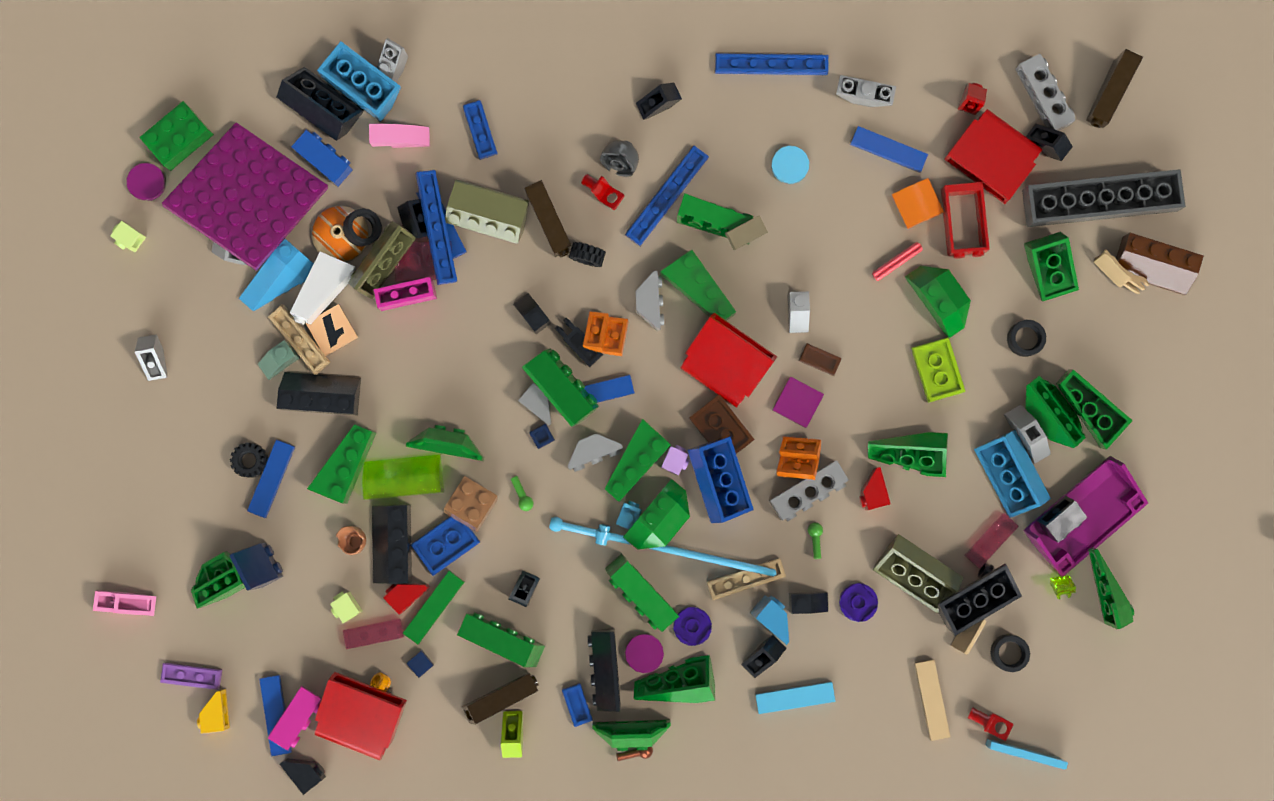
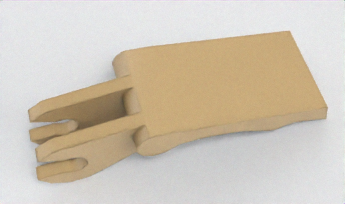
[1094,249,1149,294]

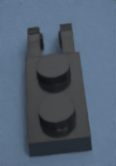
[555,317,604,368]

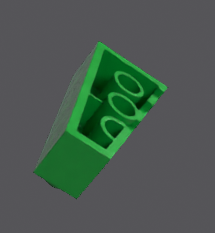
[677,193,754,245]
[660,250,736,321]
[1056,369,1133,450]
[605,419,671,502]
[605,553,679,632]
[457,612,545,667]

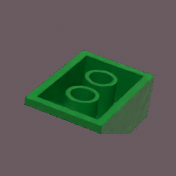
[1024,231,1079,302]

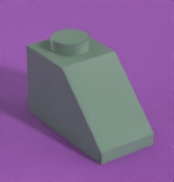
[258,340,300,380]

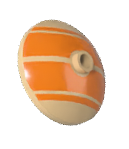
[312,206,369,262]

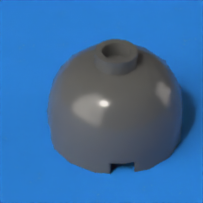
[600,140,639,177]

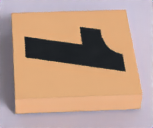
[306,304,359,356]

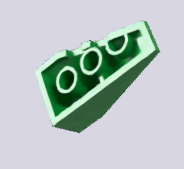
[868,432,948,477]

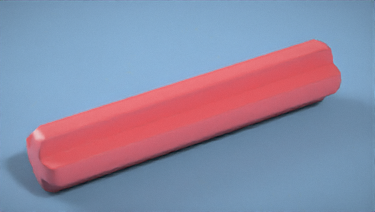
[872,242,923,281]

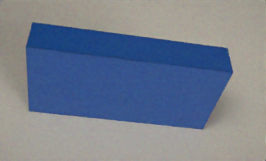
[562,683,593,727]

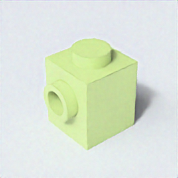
[111,221,146,252]
[330,591,363,623]

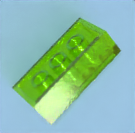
[362,454,444,500]

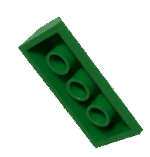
[522,348,599,427]

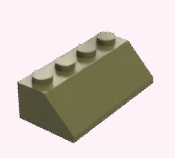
[445,179,529,244]
[348,221,416,299]
[873,534,964,613]

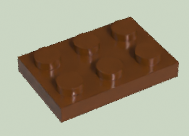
[689,395,755,454]

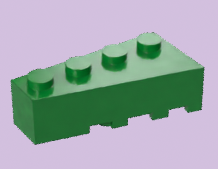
[307,424,376,504]

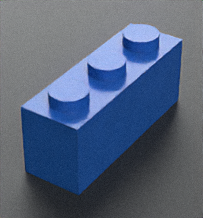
[291,130,353,187]

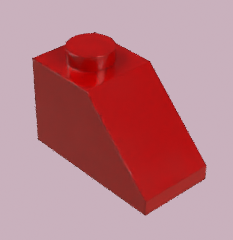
[958,83,987,115]
[859,467,891,510]
[383,583,430,615]

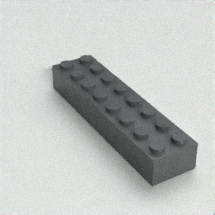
[1022,169,1186,227]

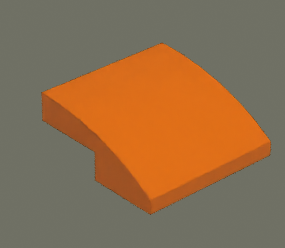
[892,178,944,229]
[583,312,629,356]
[776,436,821,480]

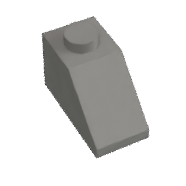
[788,291,810,333]
[135,334,167,381]
[518,383,552,426]

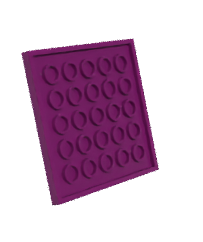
[162,122,328,271]

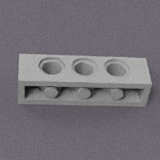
[1015,54,1075,131]
[769,460,849,522]

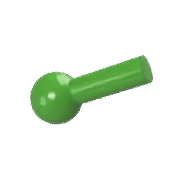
[511,476,534,511]
[808,522,823,559]

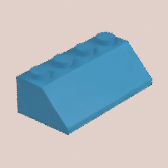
[317,41,401,122]
[974,430,1051,518]
[750,595,789,645]

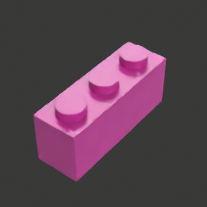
[373,277,437,311]
[268,685,321,750]

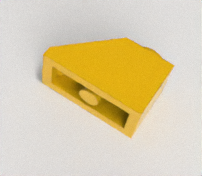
[197,689,230,734]

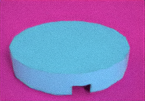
[771,146,809,184]

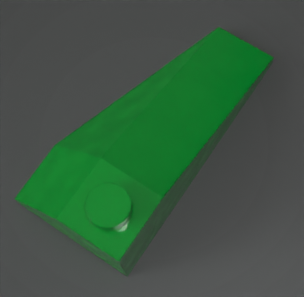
[1088,547,1134,629]
[633,655,715,703]

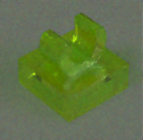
[1050,575,1076,599]

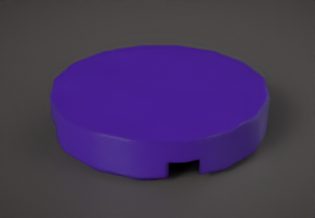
[839,583,878,622]
[673,607,712,646]

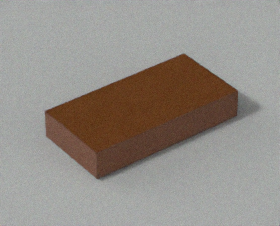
[799,343,842,376]

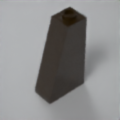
[1086,49,1143,128]
[524,180,572,258]
[462,673,539,725]

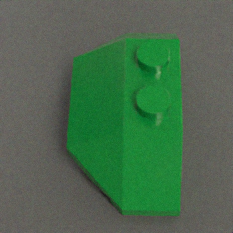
[905,266,971,338]
[1025,376,1086,448]
[405,425,484,461]
[623,479,690,550]
[191,551,245,609]
[592,719,671,751]

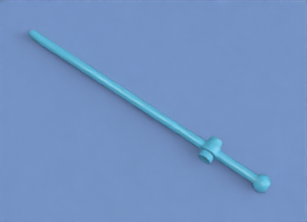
[549,517,777,576]

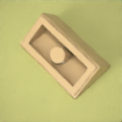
[951,619,986,655]

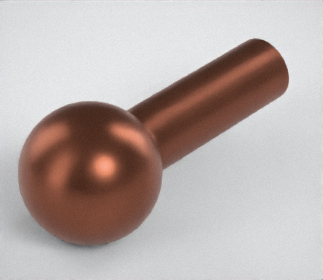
[616,747,653,761]

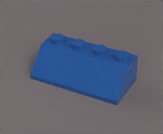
[687,437,754,523]

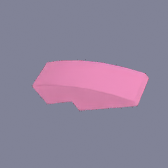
[369,124,430,148]
[93,590,156,616]

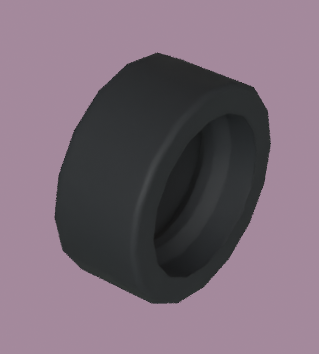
[343,208,382,247]
[1007,319,1047,357]
[990,634,1031,673]

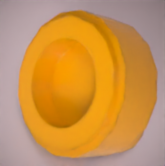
[370,672,391,692]

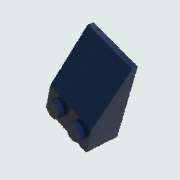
[229,543,283,591]

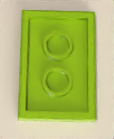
[911,337,966,403]

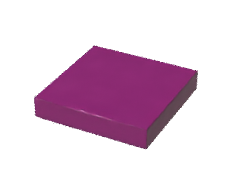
[772,376,824,428]

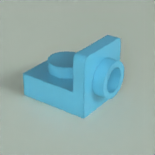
[616,501,642,529]

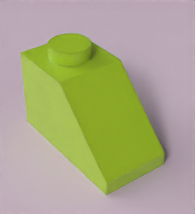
[501,711,523,758]

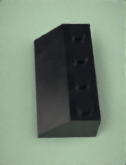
[276,67,364,141]
[276,372,361,416]
[372,505,412,584]
[938,564,1022,636]
[588,628,621,712]

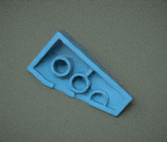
[239,239,314,311]

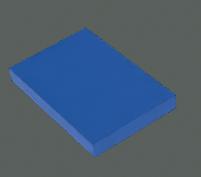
[411,516,480,576]

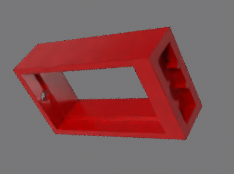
[941,182,990,259]

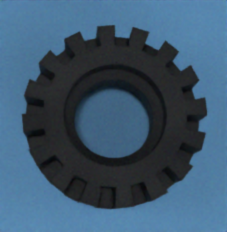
[569,242,606,267]
[230,443,268,478]

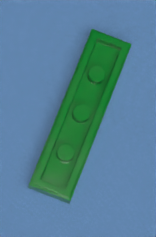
[403,570,465,645]

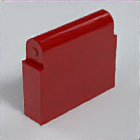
[944,109,1042,204]
[680,313,777,408]
[315,672,407,761]

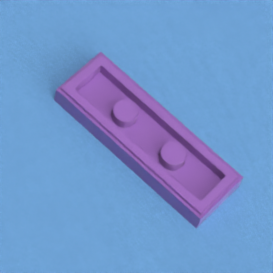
[160,663,222,690]

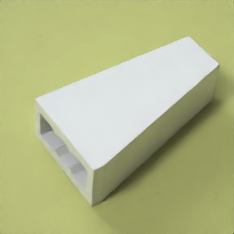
[290,252,356,325]

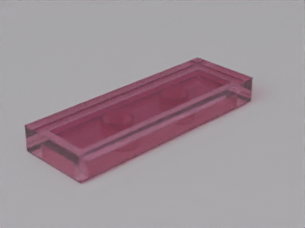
[965,513,1019,569]
[343,618,404,649]

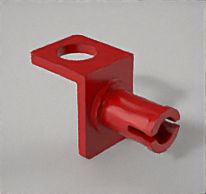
[581,174,625,210]
[968,707,1014,741]

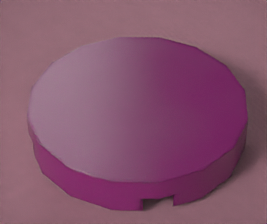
[127,163,166,201]
[625,634,664,673]

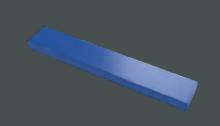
[715,53,829,75]
[625,145,709,247]
[415,170,457,285]

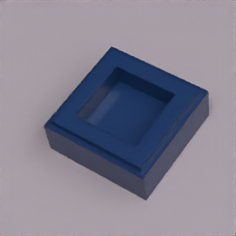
[529,424,555,450]
[406,650,434,678]

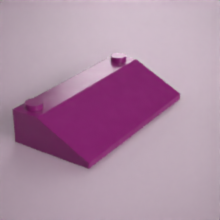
[1023,456,1148,577]

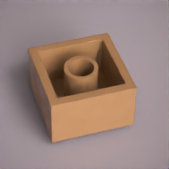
[444,476,498,532]

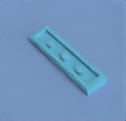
[755,682,836,714]
[985,739,1068,770]

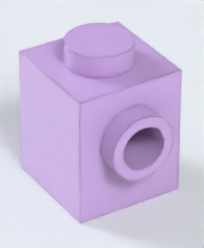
[661,445,690,476]

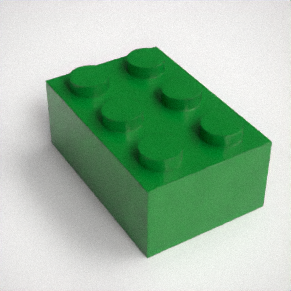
[139,101,214,171]

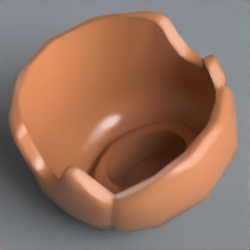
[336,525,366,555]

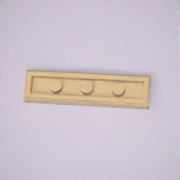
[268,304,330,375]
[707,558,786,600]
[914,659,950,741]

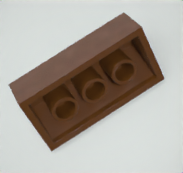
[1116,233,1204,295]

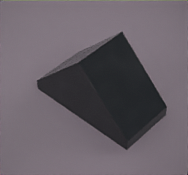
[508,571,540,607]

